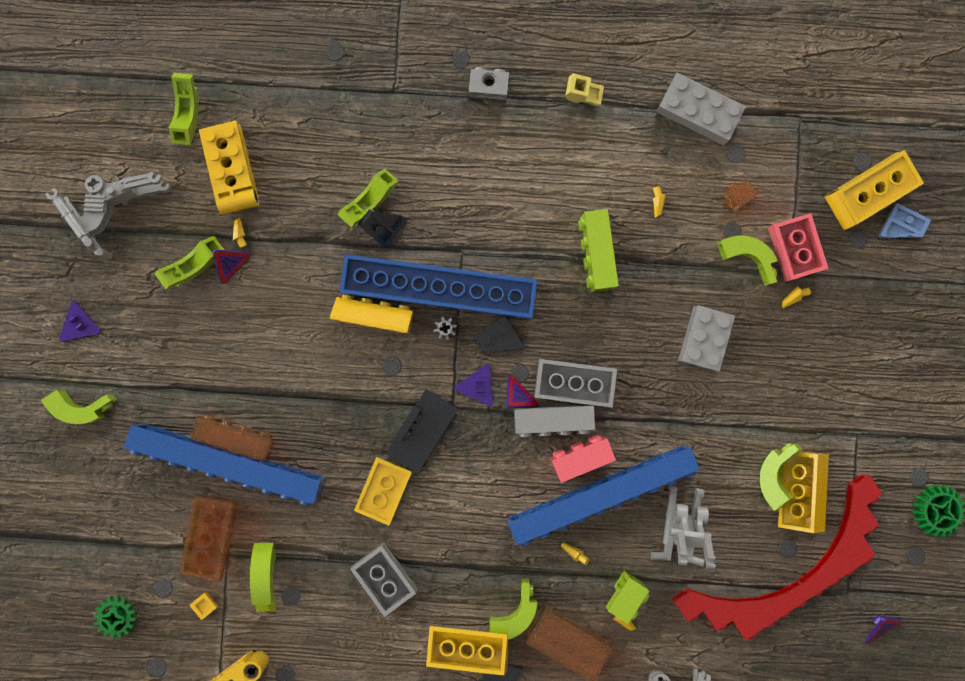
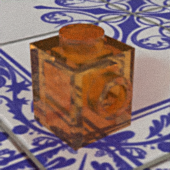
[724,179,758,211]

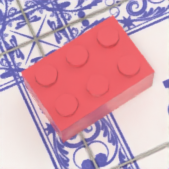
[768,213,829,282]
[550,434,616,483]

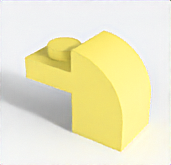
[565,73,604,106]

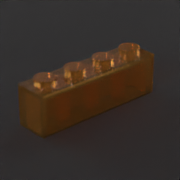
[190,414,275,461]

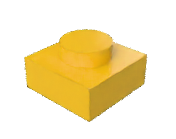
[190,591,218,620]

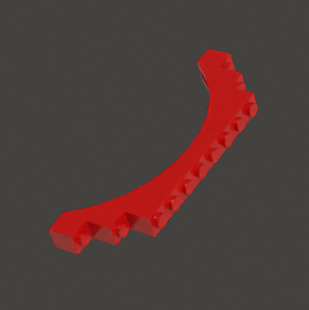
[672,473,883,640]

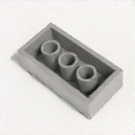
[656,73,746,146]
[534,359,617,408]
[514,405,595,437]

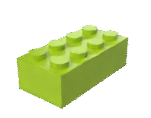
[578,209,619,293]

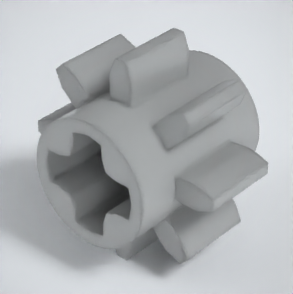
[433,317,457,340]

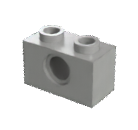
[469,67,509,100]

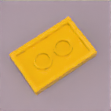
[354,457,412,526]

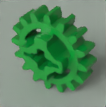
[93,595,138,639]

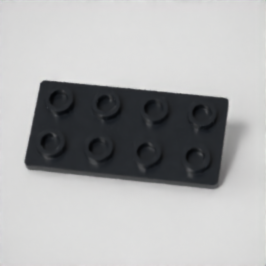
[386,389,458,473]

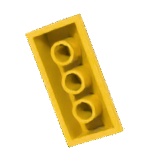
[330,295,414,334]
[778,452,829,533]
[426,626,508,675]

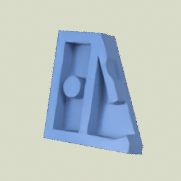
[878,203,931,238]

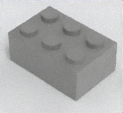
[678,305,735,372]
[350,542,418,617]

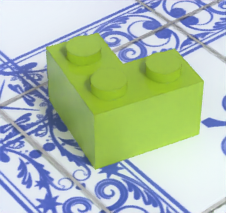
[606,570,649,624]

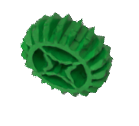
[911,484,965,537]

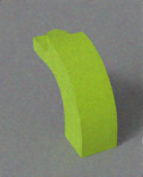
[169,73,199,145]
[337,168,399,227]
[155,236,224,289]
[717,236,778,286]
[41,389,117,424]
[760,443,803,511]
[250,543,277,612]
[489,579,537,640]

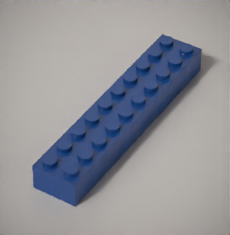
[339,254,537,319]
[124,423,326,506]
[507,445,700,546]

